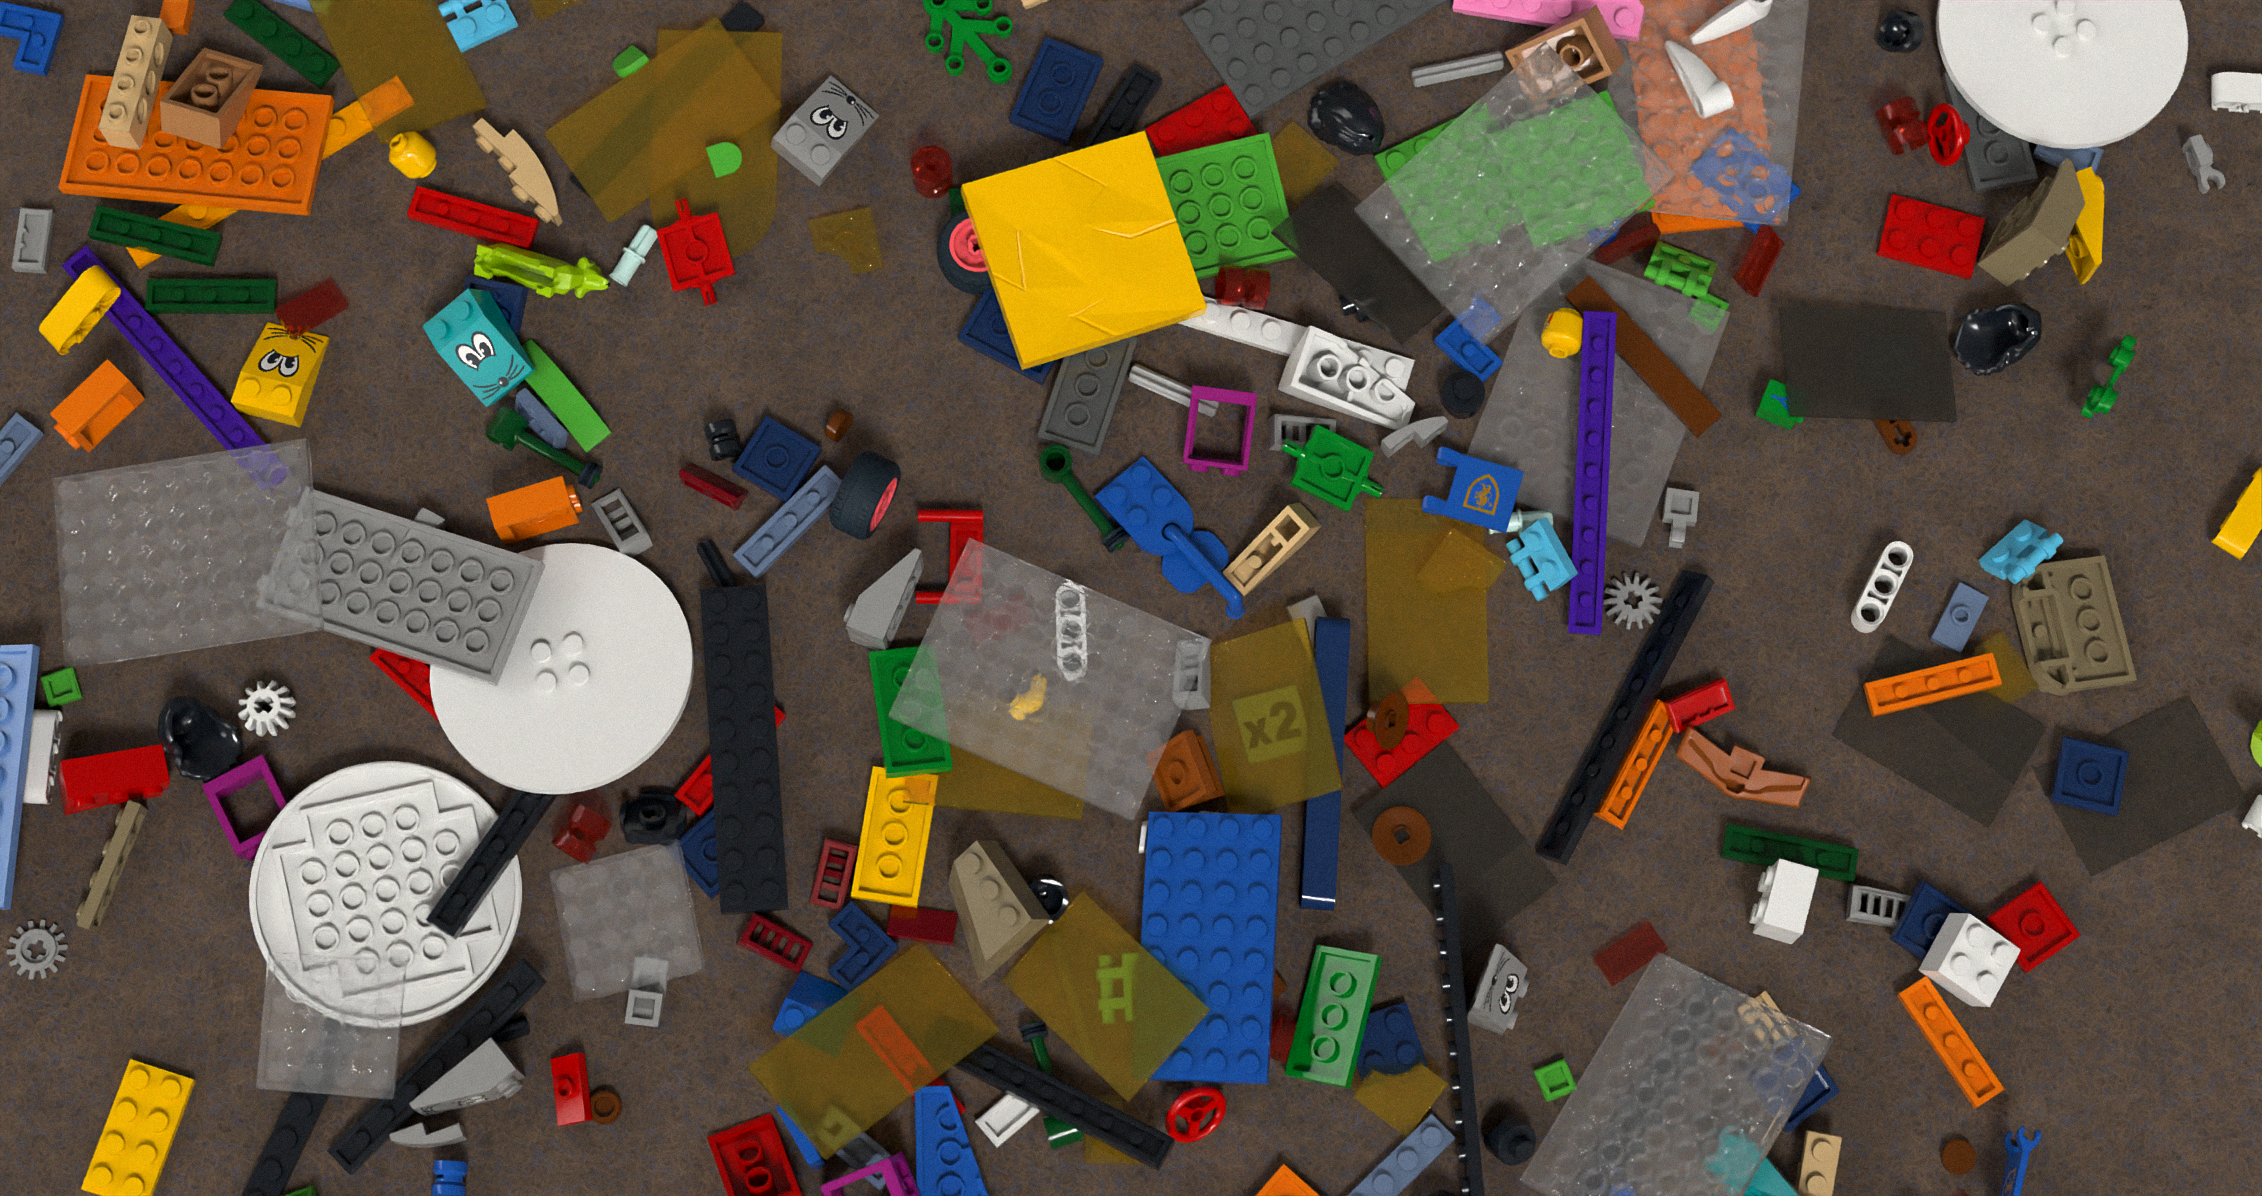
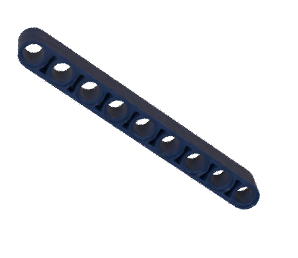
[1299,616,1350,911]

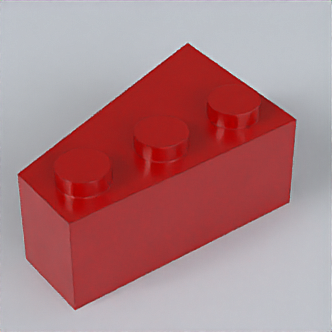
[57,744,170,816]

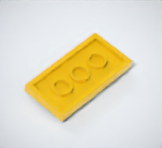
[851,766,939,908]
[81,1059,196,1196]

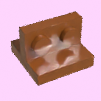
[1145,729,1225,813]

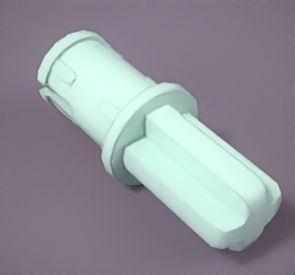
[609,225,658,287]
[1488,509,1553,535]

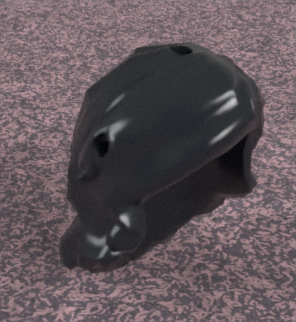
[1308,81,1385,156]
[1952,302,2042,376]
[157,695,243,783]

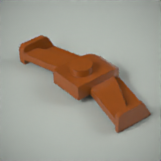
[1675,724,1812,808]

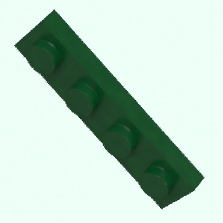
[223,0,341,90]
[88,205,223,267]
[145,279,278,314]
[1720,824,1859,884]

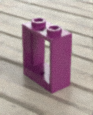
[1183,385,1257,477]
[202,755,289,861]
[820,1152,920,1196]

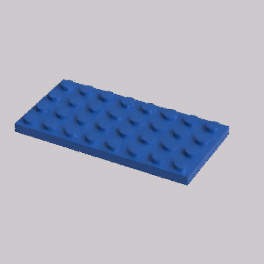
[1132,812,1283,1085]

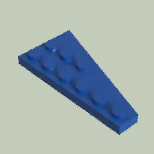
[915,1086,989,1196]

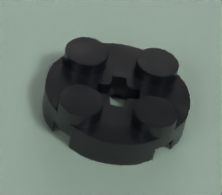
[619,791,687,846]

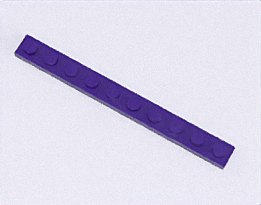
[61,245,293,496]
[1567,311,1617,636]

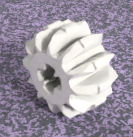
[238,680,296,737]

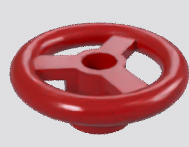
[1926,103,1970,167]
[1165,1086,1226,1143]

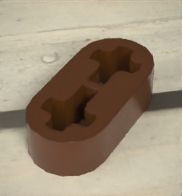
[1870,397,1917,455]

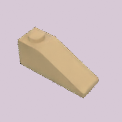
[1222,502,1322,596]

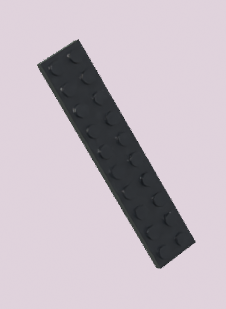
[700,584,789,915]

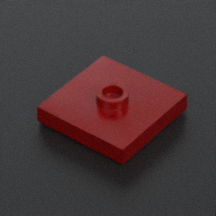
[1985,880,2081,974]

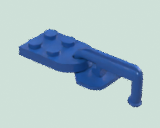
[1094,456,1245,619]

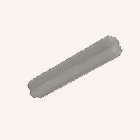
[1411,51,1504,87]
[1128,364,1220,417]

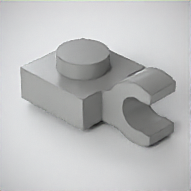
[2182,134,2225,194]
[1662,487,1699,549]

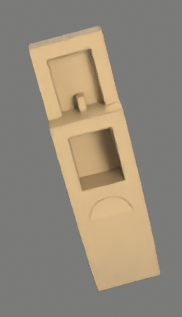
[473,118,563,226]
[1795,1130,1842,1196]

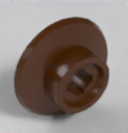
[1366,691,1409,750]
[1372,806,1432,866]

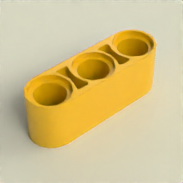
[39,265,121,355]
[2211,467,2262,560]

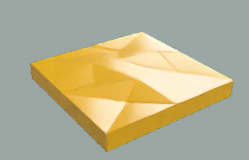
[961,131,1207,370]

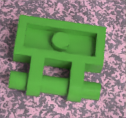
[1644,241,1718,299]

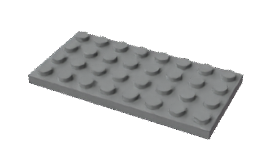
[256,487,546,686]

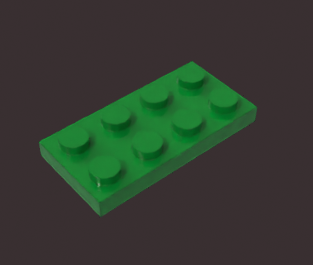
[868,645,953,779]
[1284,945,1382,1089]

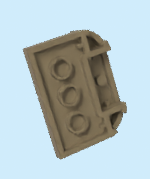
[2012,555,2137,696]

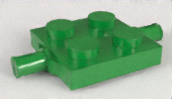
[1280,425,1384,513]

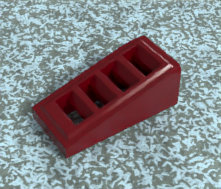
[810,837,860,911]
[736,913,813,974]

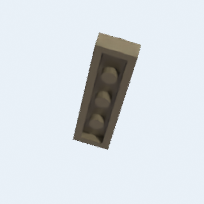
[76,800,148,934]

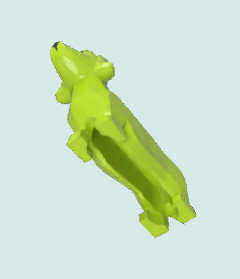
[474,243,610,299]

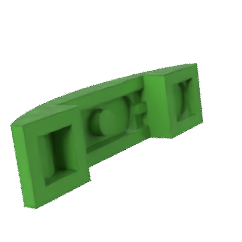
[522,339,611,453]

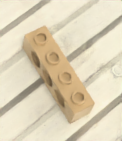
[98,15,173,150]

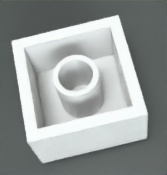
[1749,859,1819,944]
[1918,913,2021,1007]

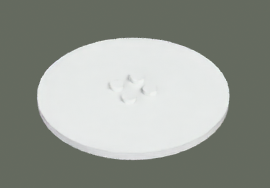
[1936,0,2188,149]
[430,543,694,794]
[249,761,522,1028]

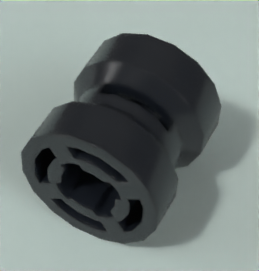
[704,419,743,461]

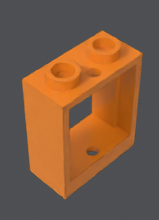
[50,359,145,453]
[486,476,583,545]

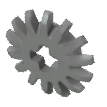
[1603,572,1662,630]
[7,920,68,980]

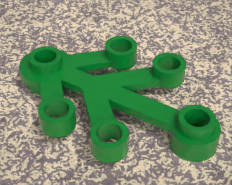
[923,0,1013,84]
[2080,333,2137,419]

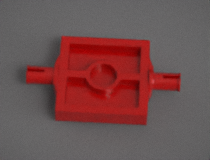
[656,198,737,306]

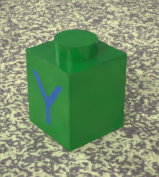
[1755,379,1808,430]

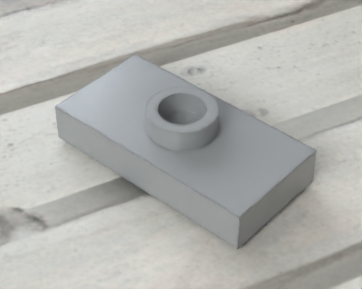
[12,208,55,274]

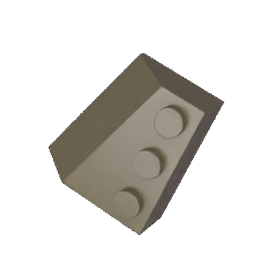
[1977,158,2085,287]
[948,840,1051,982]

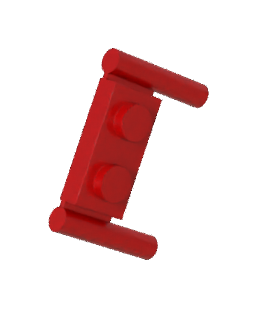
[916,509,984,605]

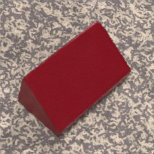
[678,463,748,510]
[886,904,958,947]

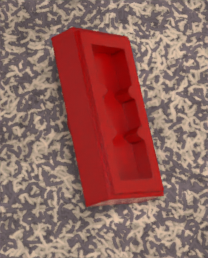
[1663,677,1736,734]
[551,1053,592,1126]

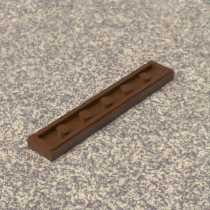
[1564,275,1722,438]

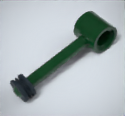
[484,406,603,489]
[1039,445,1130,553]
[1019,1021,1084,1150]

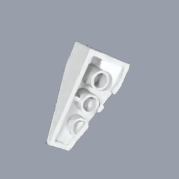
[1278,326,1415,431]

